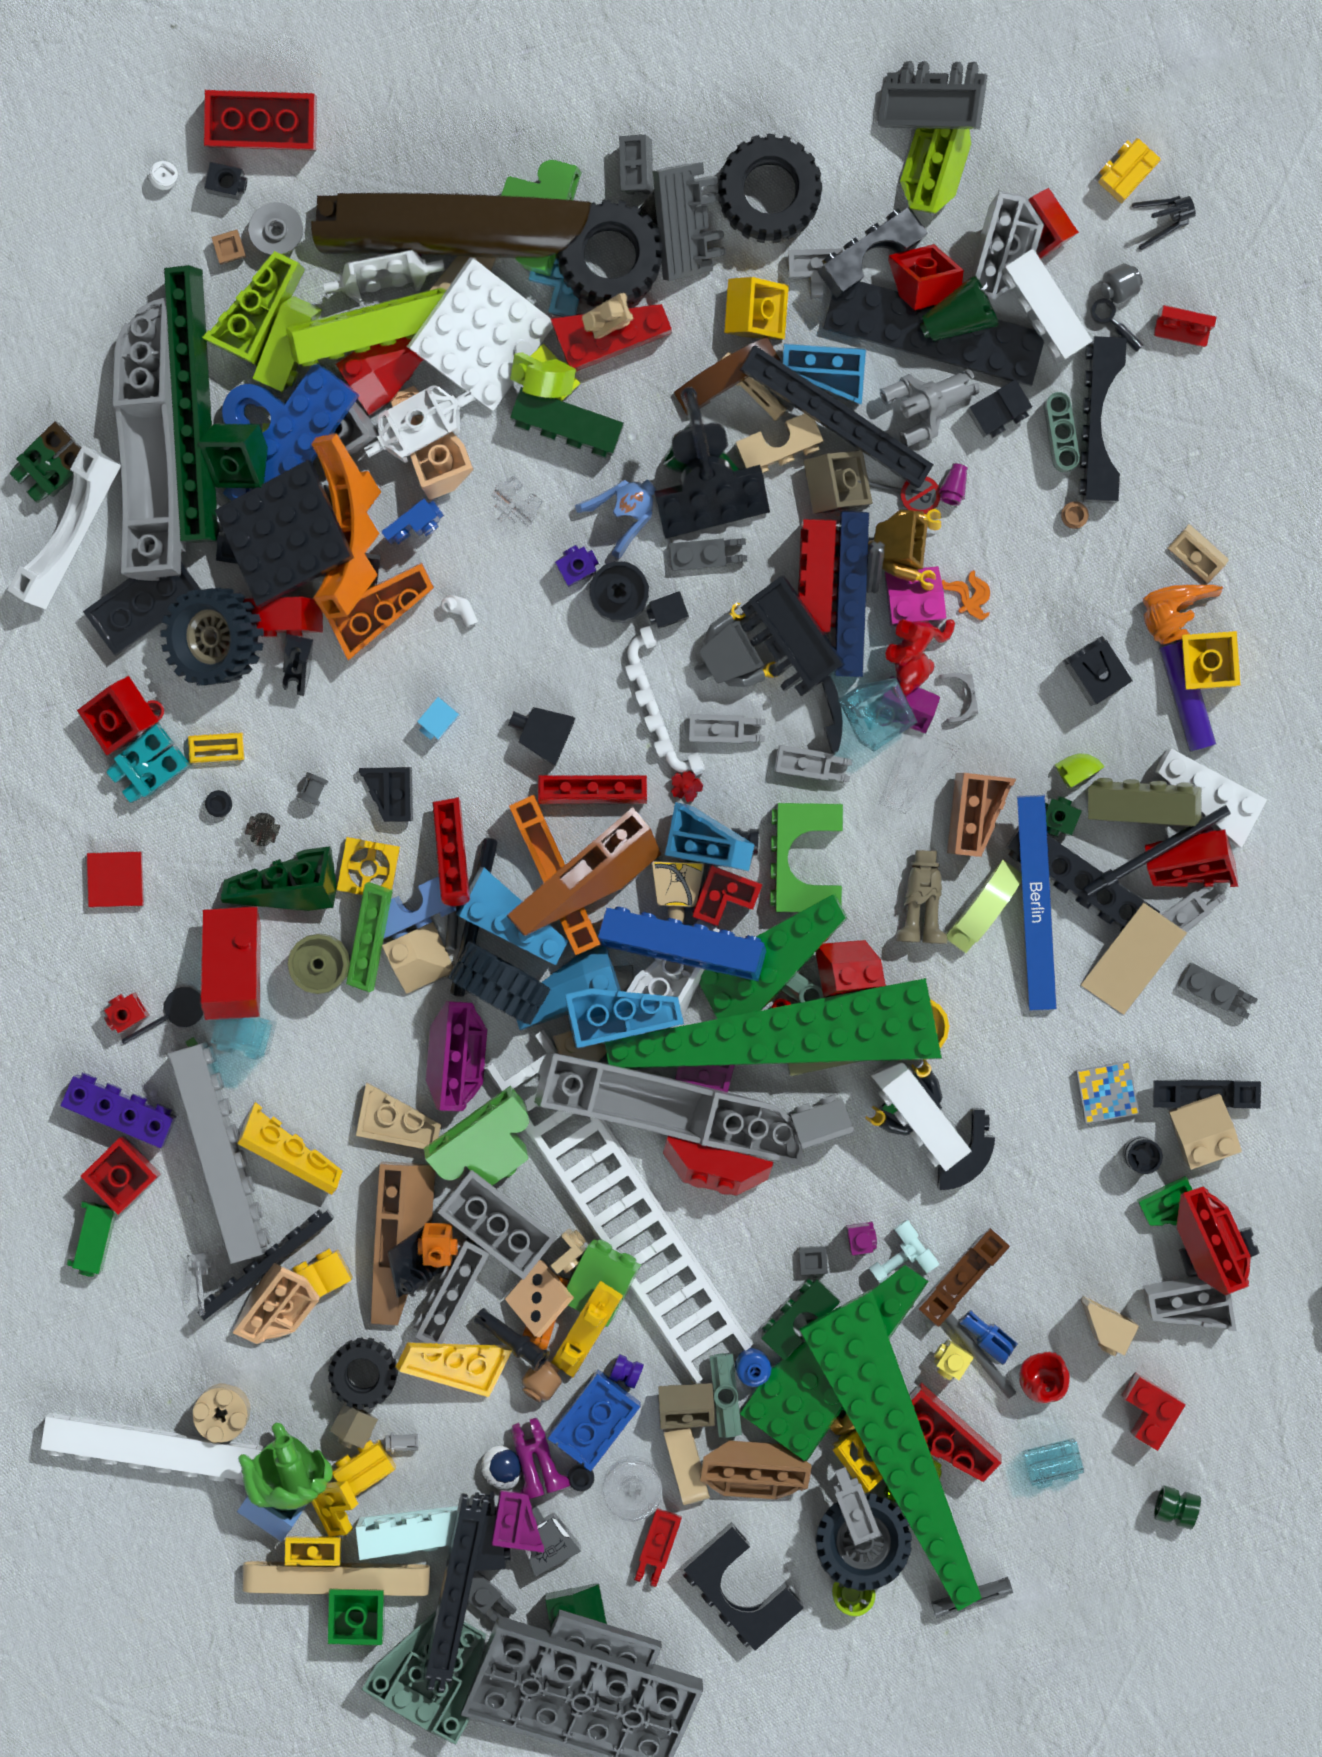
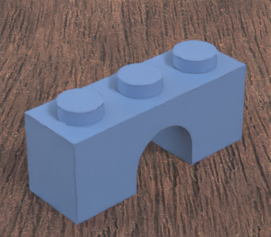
[384,876,456,940]

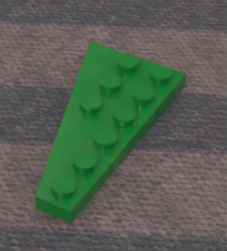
[699,894,848,1019]

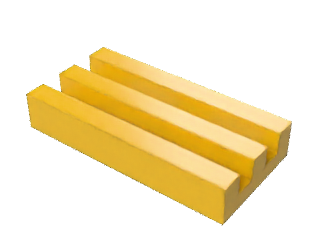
[188,733,245,763]

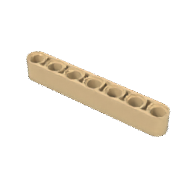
[242,1561,430,1596]

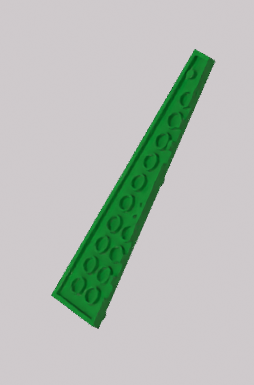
[605,978,942,1068]
[800,1289,982,1611]

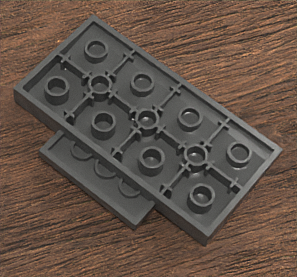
[461,1609,703,1757]

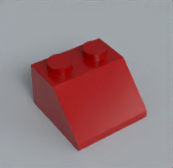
[1028,188,1079,260]
[888,244,964,310]
[815,940,886,998]

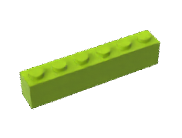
[286,287,447,366]

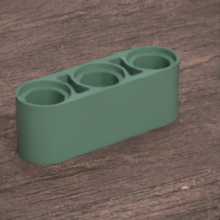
[1044,392,1080,473]

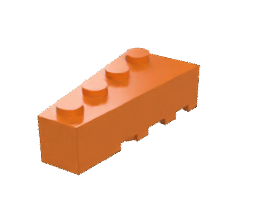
[327,562,434,660]

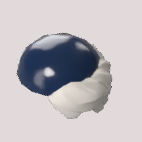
[481,1446,522,1490]

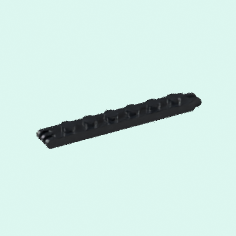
[423,1493,489,1693]

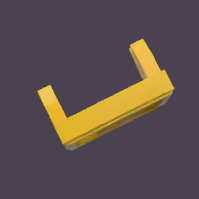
[337,837,400,895]
[832,1429,883,1494]

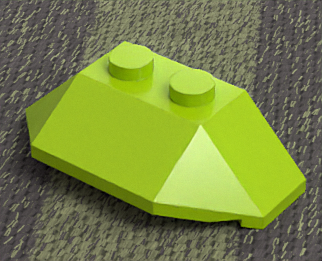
[900,128,971,214]

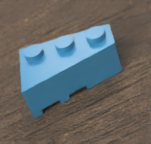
[782,343,866,405]
[665,802,754,871]

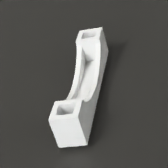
[8,446,121,609]

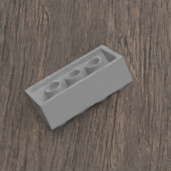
[438,1169,557,1280]

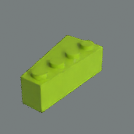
[202,251,305,366]

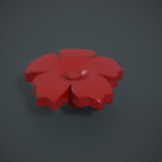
[671,770,704,802]

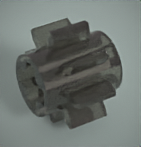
[245,813,280,846]

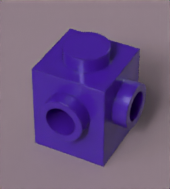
[555,545,599,588]

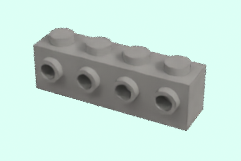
[414,1238,490,1344]

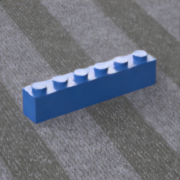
[598,907,766,981]

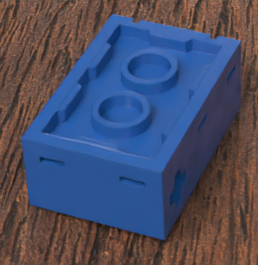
[548,1369,641,1471]

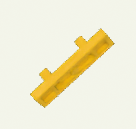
[551,1281,624,1378]

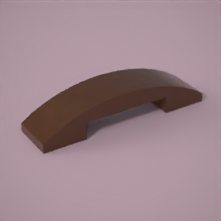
[674,337,781,416]
[918,1228,1010,1327]

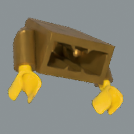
[868,509,942,591]

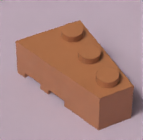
[947,773,1016,857]

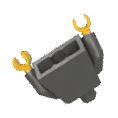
[694,603,778,687]

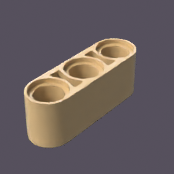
[663,1427,710,1505]

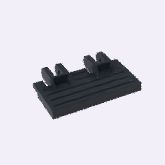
[740,575,845,696]

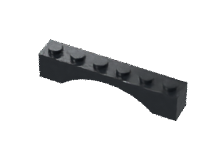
[1079,336,1127,504]

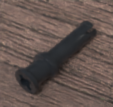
[474,1308,550,1372]

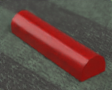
[538,775,647,804]
[432,797,470,906]

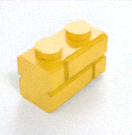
[1098,138,1161,203]
[333,1439,397,1496]
[285,1536,341,1566]

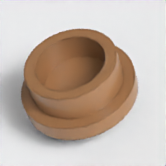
[1061,501,1089,529]

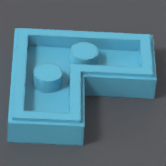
[529,258,580,317]

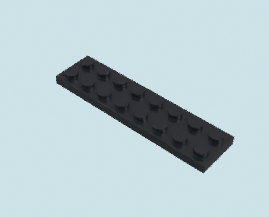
[823,281,1044,386]

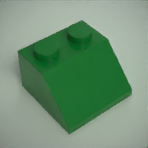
[328,1588,385,1645]

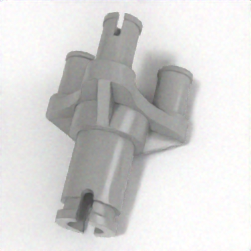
[879,369,979,447]

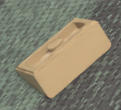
[1168,524,1229,584]

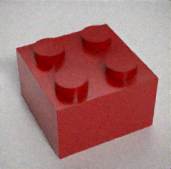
[77,676,159,756]
[80,1135,161,1215]

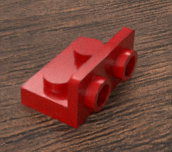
[1154,305,1217,347]

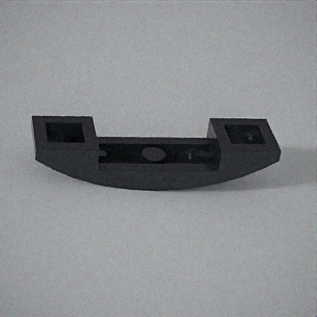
[821,676,843,753]
[1153,1080,1261,1109]

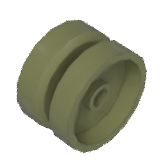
[288,933,350,994]

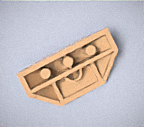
[233,1263,320,1344]

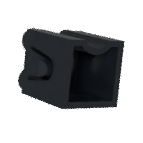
[1063,635,1133,706]

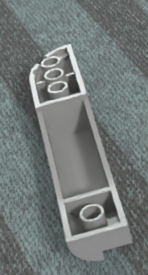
[113,298,186,581]
[534,1052,803,1165]

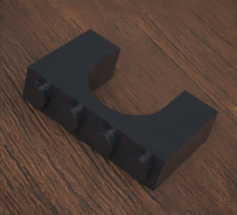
[683,1522,804,1651]

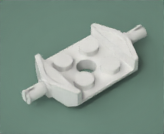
[323,250,445,303]
[364,385,475,463]

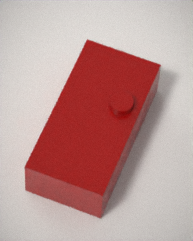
[204,90,317,151]
[201,907,261,1020]

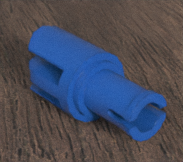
[960,1310,1018,1365]

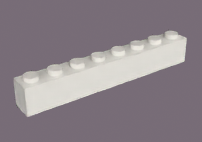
[41,1413,264,1485]

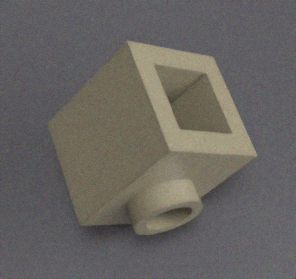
[330,1402,378,1448]

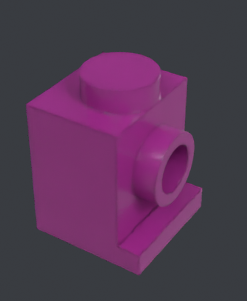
[846,1221,877,1255]

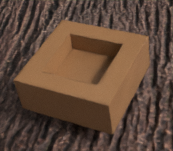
[211,229,246,265]

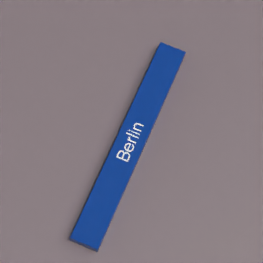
[1017,794,1057,1010]

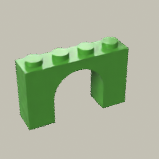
[770,803,843,912]

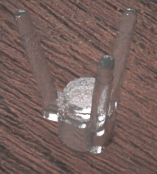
[184,1252,229,1316]

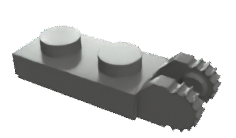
[670,538,748,571]
[1179,962,1258,1019]
[468,1571,517,1622]

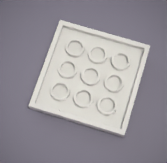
[407,257,553,411]

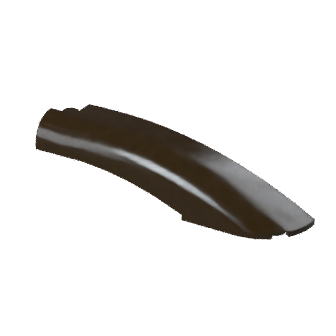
[311,193,591,258]

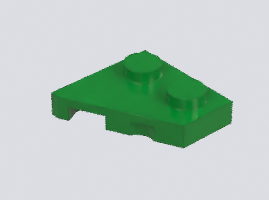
[1137,1176,1193,1226]

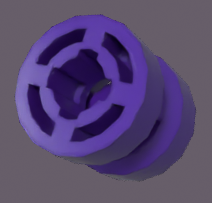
[609,1354,644,1389]

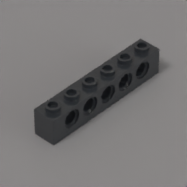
[1005,827,1160,932]

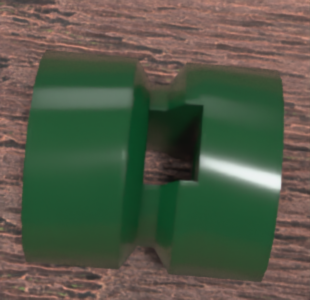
[1154,1485,1201,1530]

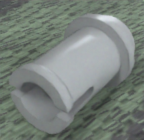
[385,1432,418,1454]

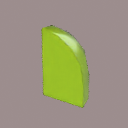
[1054,753,1105,788]

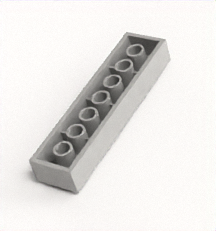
[169,1041,270,1264]

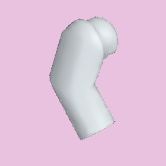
[441,595,478,627]

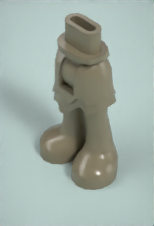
[896,850,947,944]

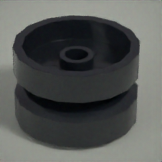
[590,561,649,623]

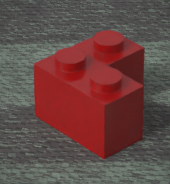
[692,865,763,926]
[1122,1372,1186,1451]

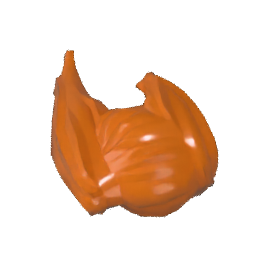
[1143,585,1223,645]

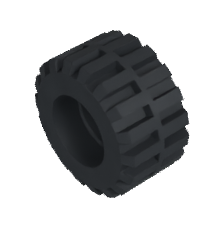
[328,1337,398,1410]

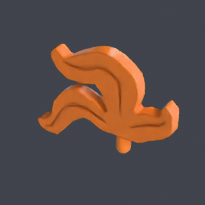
[942,570,990,620]

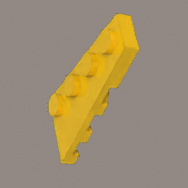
[237,1102,343,1195]

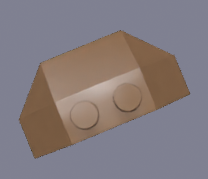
[700,1441,812,1499]

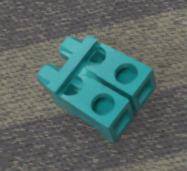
[106,724,192,803]

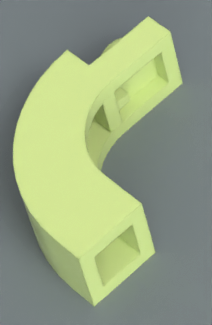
[947,860,1022,953]

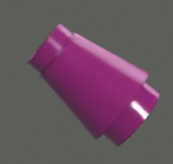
[939,463,968,506]

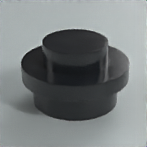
[205,790,233,817]
[567,1464,595,1492]

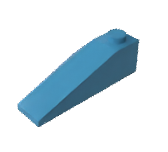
[516,946,621,1031]
[565,988,684,1048]

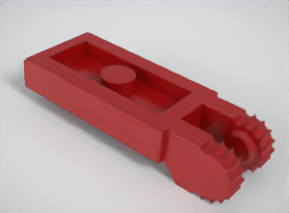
[634,1507,682,1587]

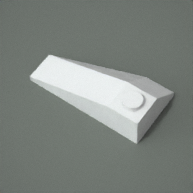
[626,919,720,1029]

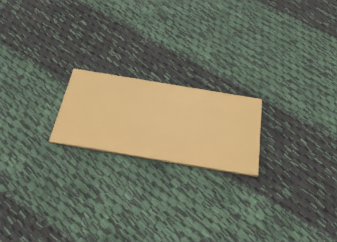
[1081,903,1187,1015]

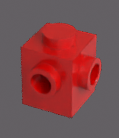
[104,992,150,1033]

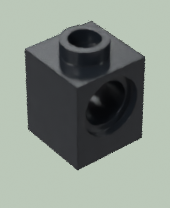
[204,162,248,200]
[646,591,689,629]

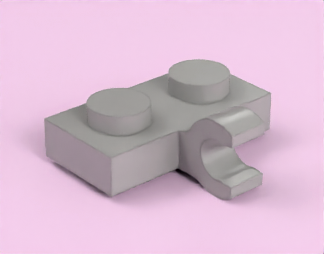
[788,248,843,299]

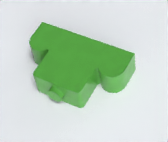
[499,160,582,276]
[424,1085,529,1186]

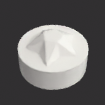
[149,161,178,190]

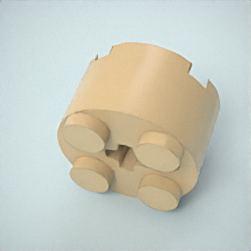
[193,1384,250,1443]

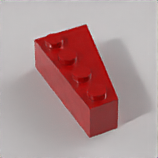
[551,304,672,372]
[909,1382,1002,1482]

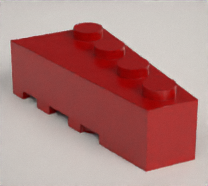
[798,519,839,633]

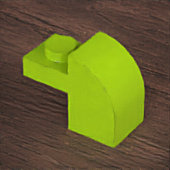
[510,352,576,398]

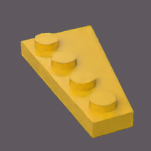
[395,1343,512,1397]

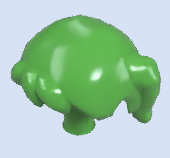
[238,1422,333,1510]

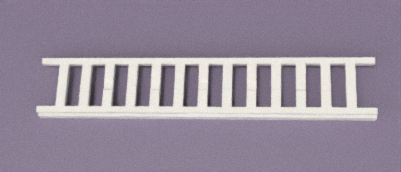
[485,1029,753,1384]

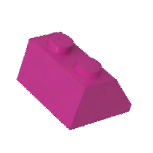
[884,566,946,626]

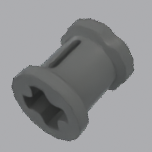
[296,772,329,806]

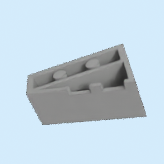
[1143,1275,1237,1331]

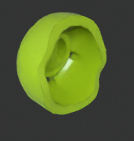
[832,1582,876,1616]

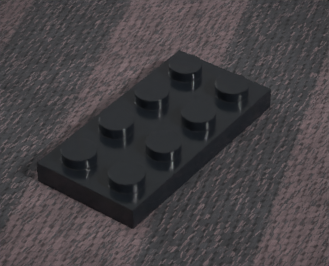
[83,562,201,656]

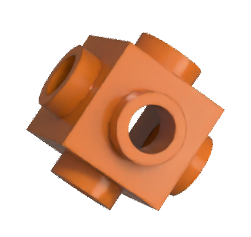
[418,1223,458,1267]

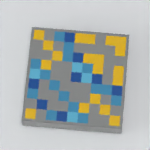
[1075,1061,1139,1124]

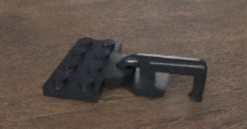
[654,387,770,539]

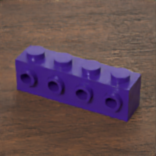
[60,1072,177,1148]

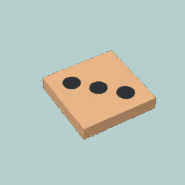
[505,1260,574,1337]

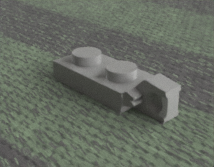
[834,1467,880,1545]

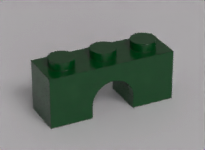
[760,1277,841,1361]

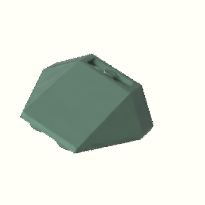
[361,1611,486,1745]

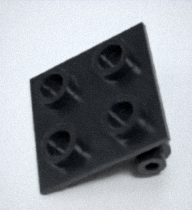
[387,1225,445,1298]

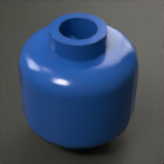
[735,1348,771,1387]

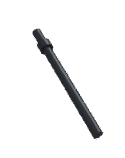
[1084,805,1231,897]

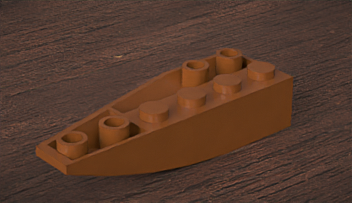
[507,807,661,936]

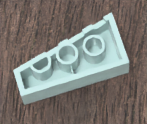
[356,1506,458,1560]

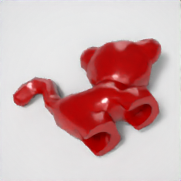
[885,619,955,697]

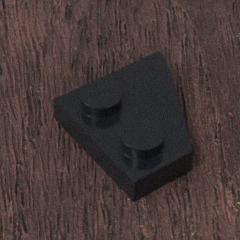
[359,767,413,822]

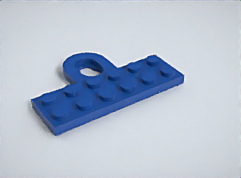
[222,362,360,501]

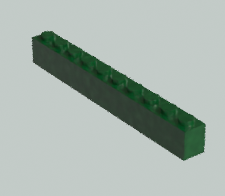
[164,265,218,543]

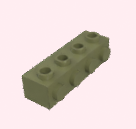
[1088,778,1202,826]

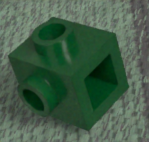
[1045,796,1082,837]

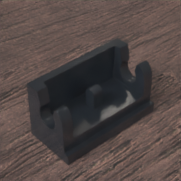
[282,634,313,696]

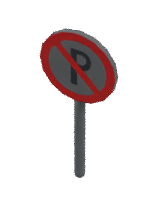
[857,477,941,514]

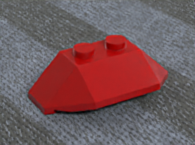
[663,1135,773,1196]
[1177,1186,1251,1295]

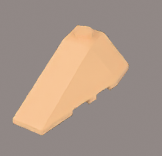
[391,386,474,501]

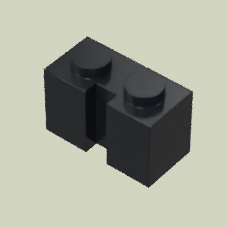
[967,379,1032,438]

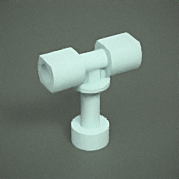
[869,1220,939,1284]

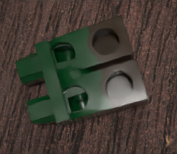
[10,421,82,503]

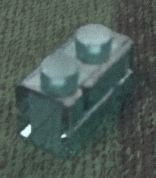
[1022,1438,1084,1489]

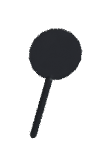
[122,987,204,1044]

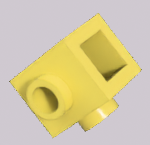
[934,1339,974,1381]

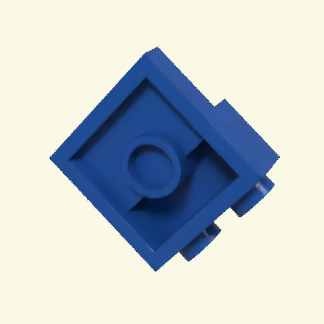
[381,498,444,545]

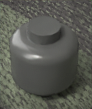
[1100,263,1143,304]

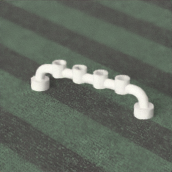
[625,625,706,776]

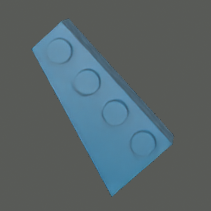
[456,866,568,965]

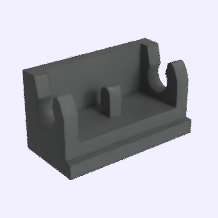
[619,134,653,195]

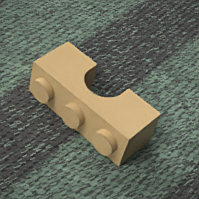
[735,413,823,473]

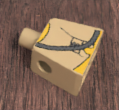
[652,862,704,922]

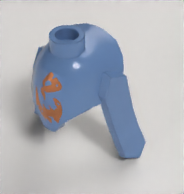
[575,479,657,559]

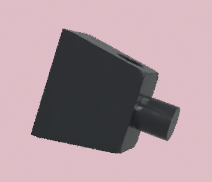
[508,707,576,766]

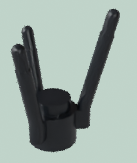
[1132,196,1196,250]

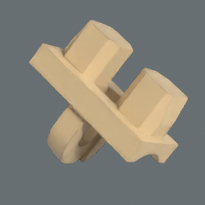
[582,293,633,338]

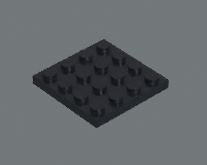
[215,460,354,608]

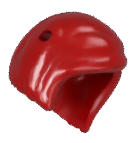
[1019,1351,1070,1404]

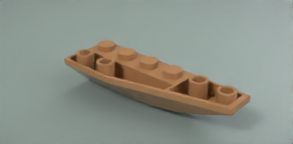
[371,1161,435,1325]

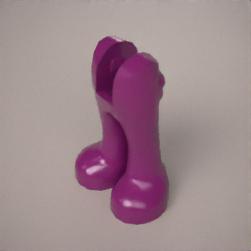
[512,1418,570,1499]

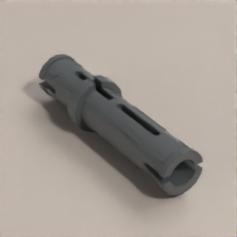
[931,1576,1013,1619]

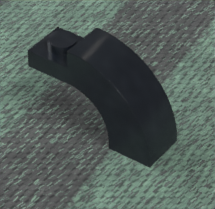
[937,1108,995,1190]

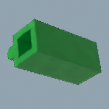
[66,1201,117,1277]

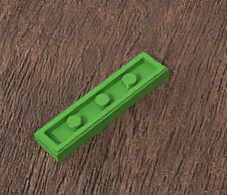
[346,882,393,993]

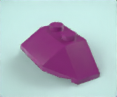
[426,1001,488,1111]

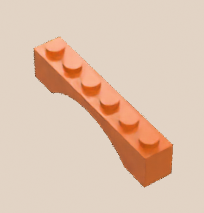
[509,795,601,955]

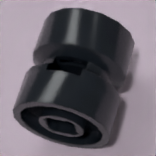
[1122,1136,1163,1174]

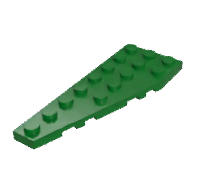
[740,1265,929,1461]

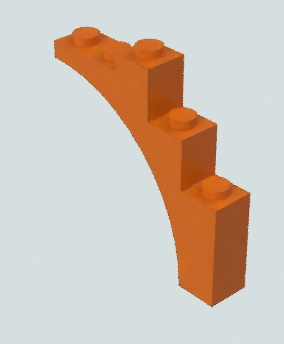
[311,433,381,619]

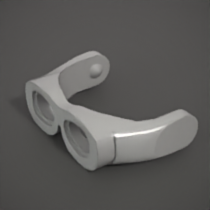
[939,672,979,723]

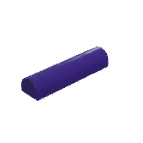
[1159,641,1216,752]

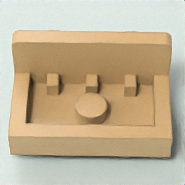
[551,1228,586,1274]

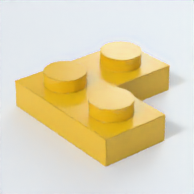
[311,1481,359,1536]

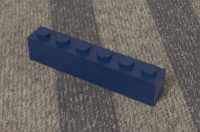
[834,511,869,677]

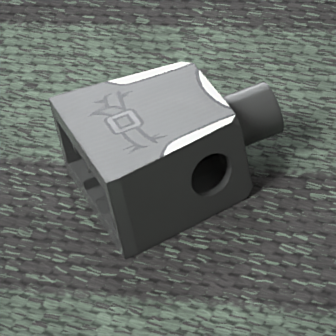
[526,1505,581,1576]

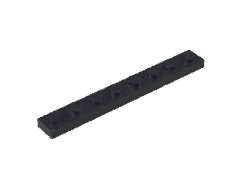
[739,345,934,488]

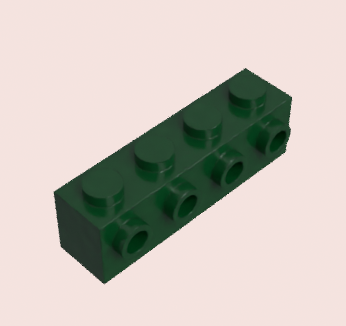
[510,387,624,458]

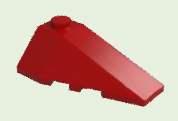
[336,337,424,416]

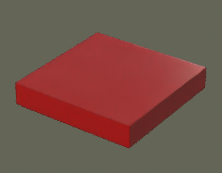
[87,851,144,907]

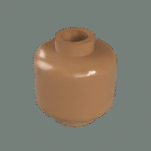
[522,1361,562,1403]

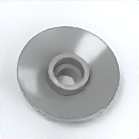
[249,202,303,255]

